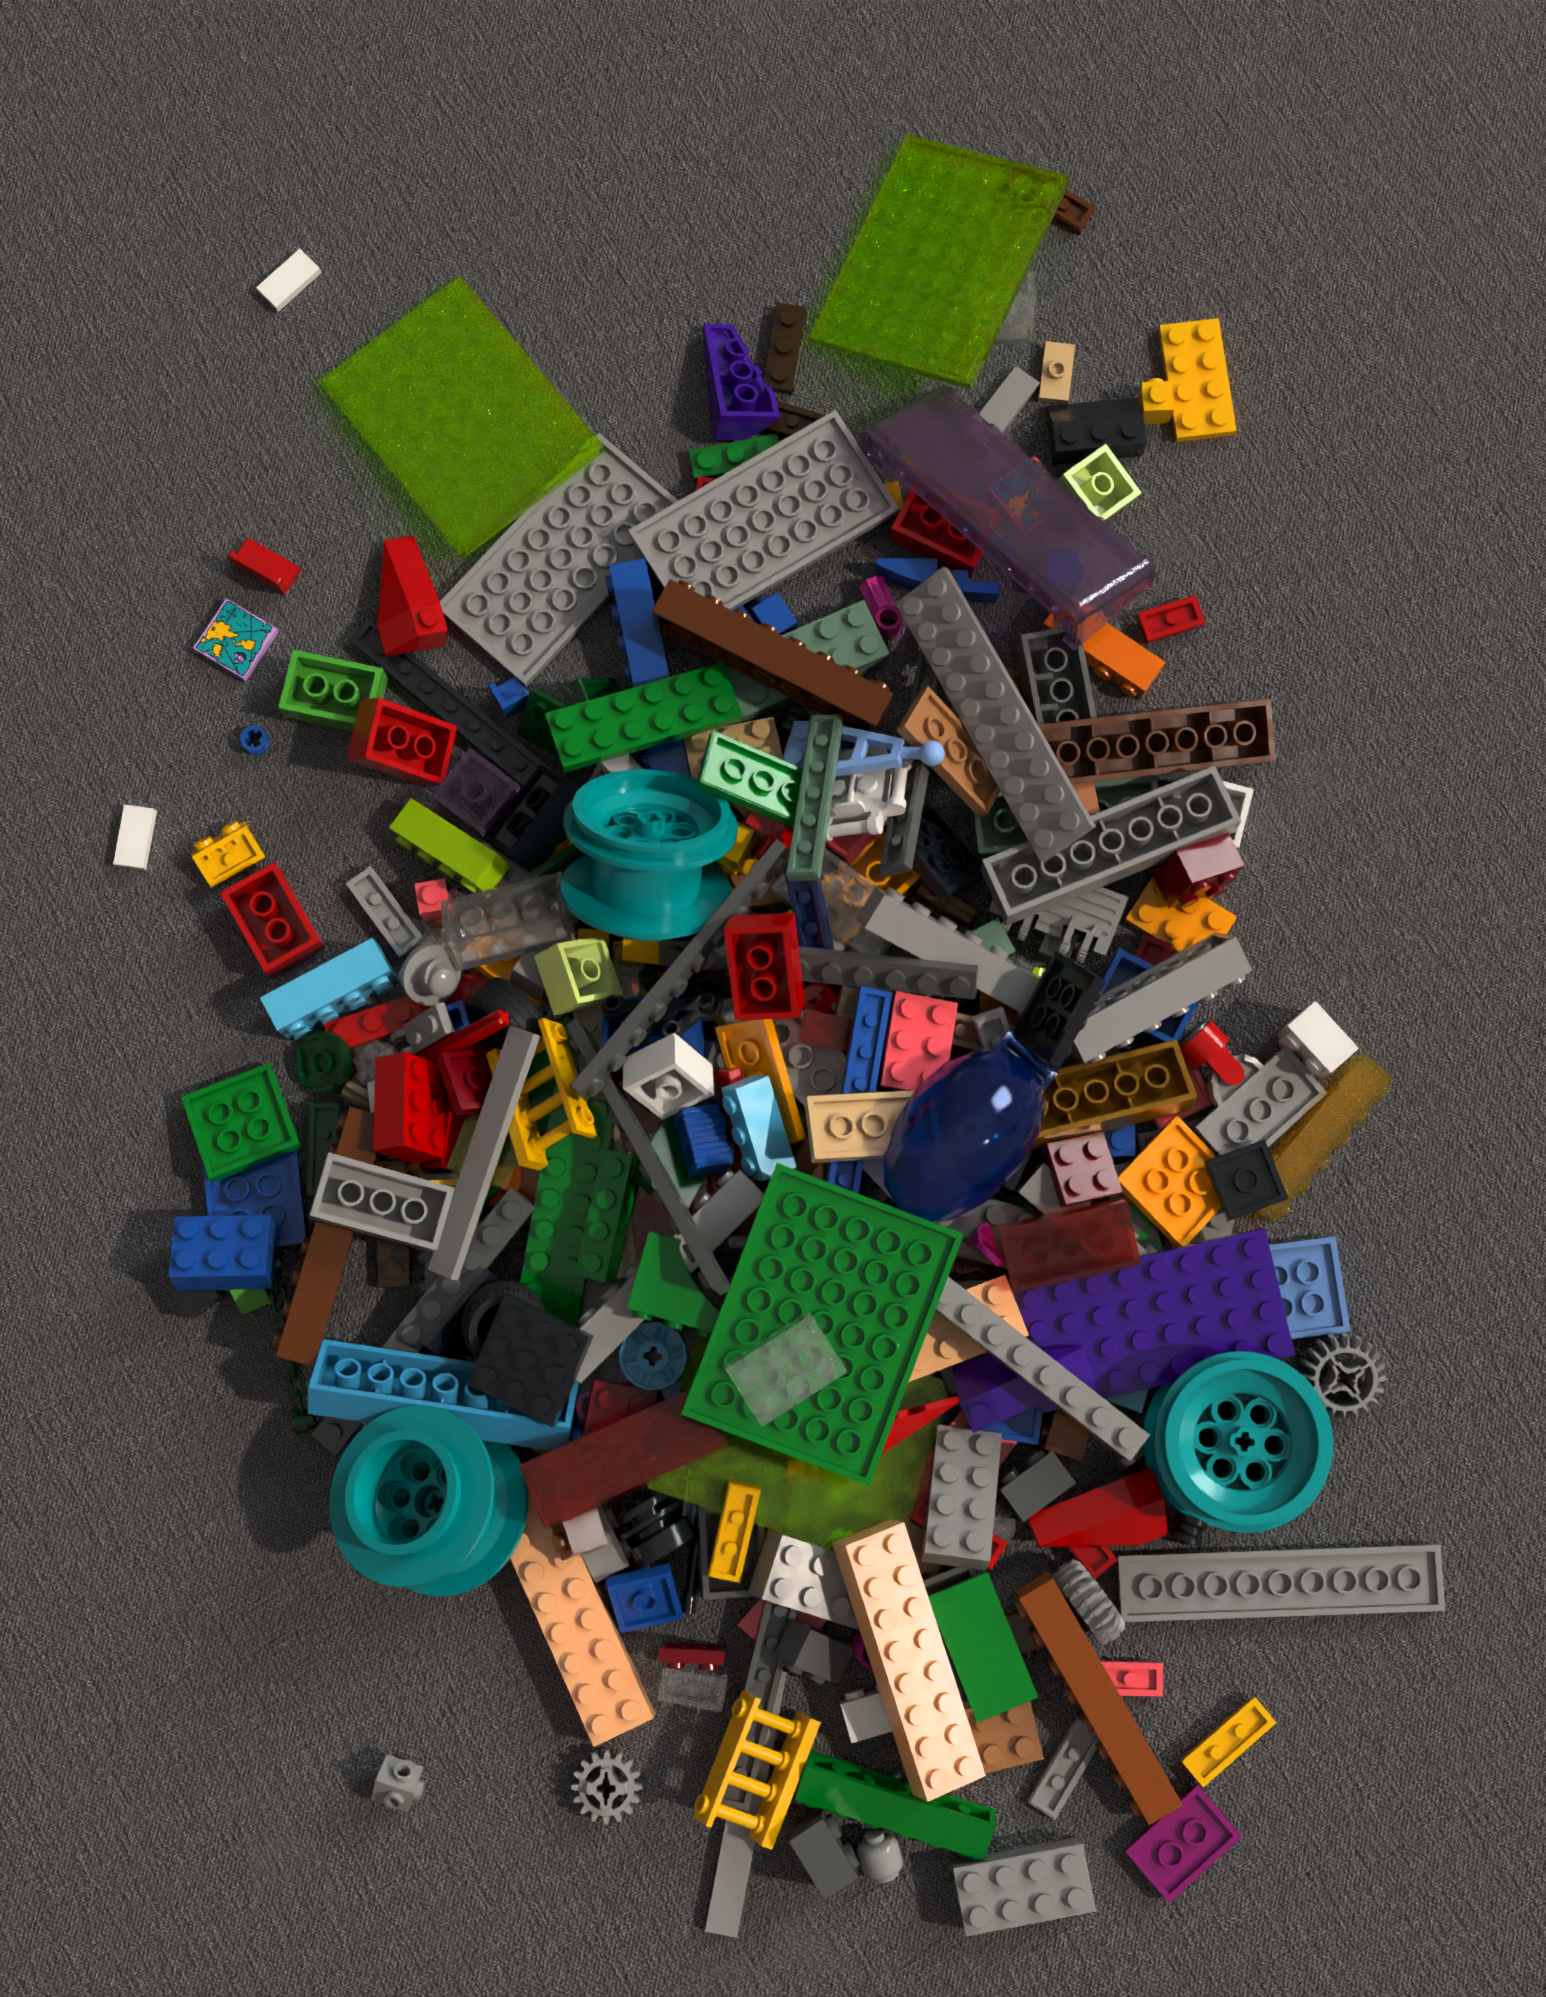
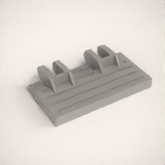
[989,887,1129,964]

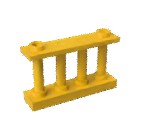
[486,1018,597,1171]
[693,1690,821,1850]

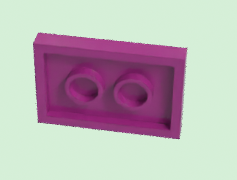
[1124,1783,1242,1903]

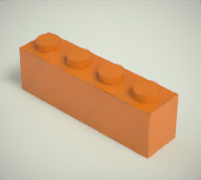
[1041,594,1166,699]

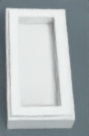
[256,248,322,312]
[113,805,157,870]

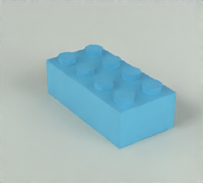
[260,938,399,1040]

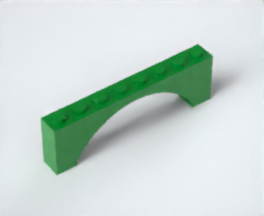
[627,1230,720,1338]

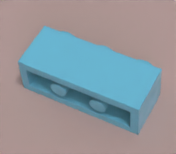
[721,1075,796,1181]

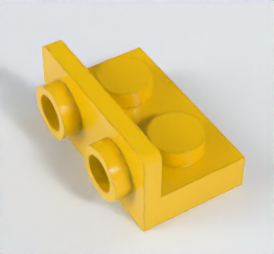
[191,821,265,888]

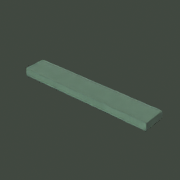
[786,714,844,881]

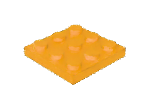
[1118,1116,1222,1247]

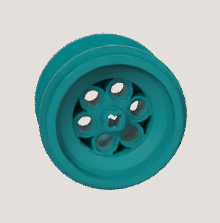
[560,769,738,941]
[1143,1351,1333,1533]
[329,1405,528,1597]

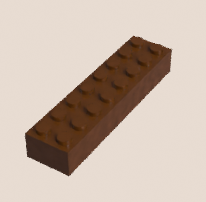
[652,579,893,733]
[1038,699,1276,784]
[272,1107,377,1368]

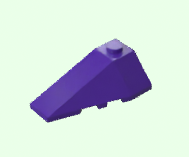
[703,323,780,440]
[952,1347,1096,1433]

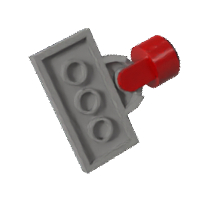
[1178,1019,1327,1156]

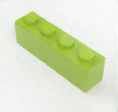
[389,798,510,896]

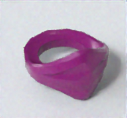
[968,1223,1006,1267]

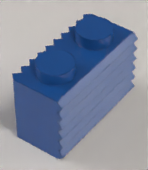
[674,1103,735,1178]

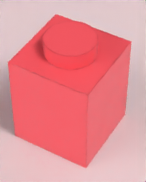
[414,878,455,921]

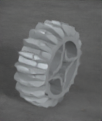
[1299,1333,1387,1420]
[1052,1559,1126,1645]

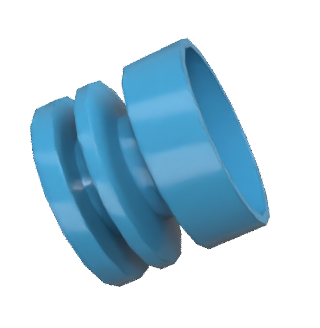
[619,1322,690,1391]

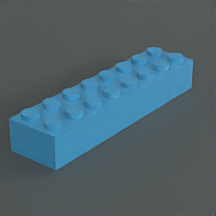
[308,1339,579,1453]

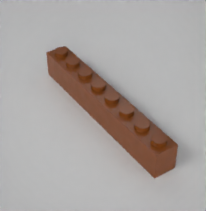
[1014,1571,1183,1825]

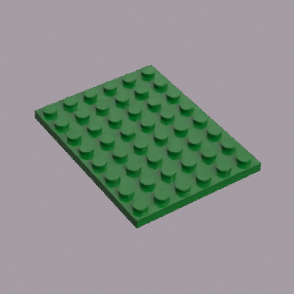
[681,1162,964,1486]

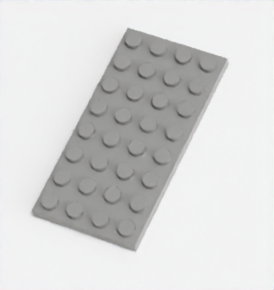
[628,410,900,611]
[440,433,678,687]

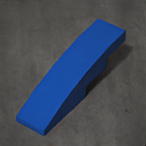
[875,558,999,603]

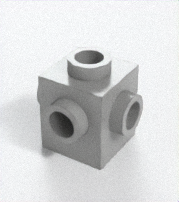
[371,1754,426,1812]

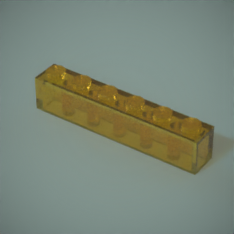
[1255,1054,1394,1222]

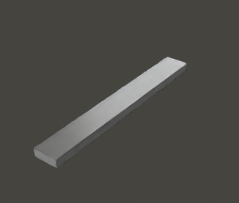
[428,1026,540,1281]
[705,1670,787,1938]

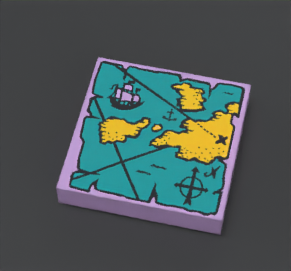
[193,598,279,682]

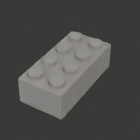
[308,1152,455,1253]
[921,1425,1002,1571]
[748,1529,860,1630]
[951,1837,1096,1936]

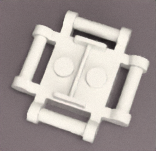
[826,746,912,842]

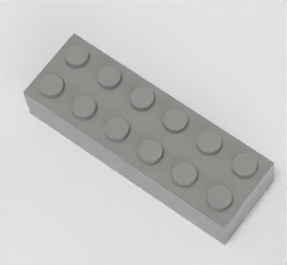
[1069,932,1253,1064]

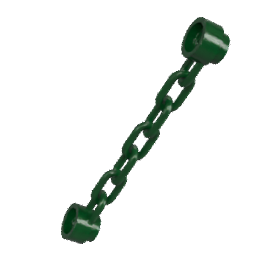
[269,1254,315,1435]

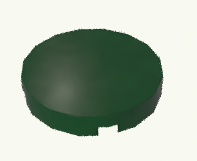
[295,1031,352,1094]

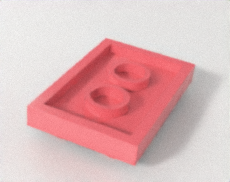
[878,991,958,1098]

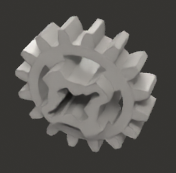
[571,1749,643,1824]

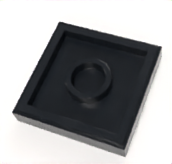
[1204,1139,1289,1222]

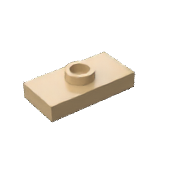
[1038,341,1075,404]

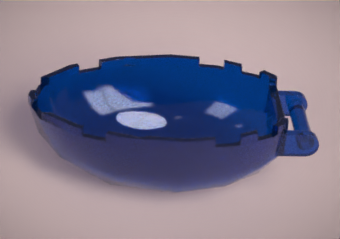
[883,1029,1060,1222]

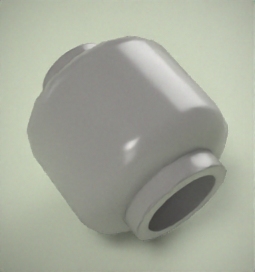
[857,1829,904,1883]

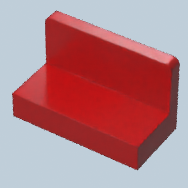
[227,538,301,595]

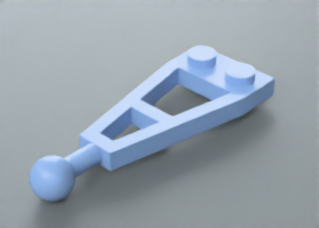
[782,721,945,777]

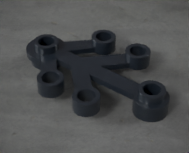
[601,967,724,1043]

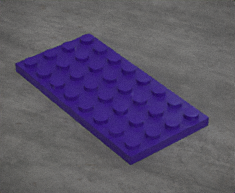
[1012,1227,1295,1413]

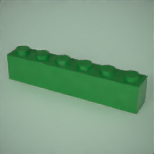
[795,1750,996,1861]

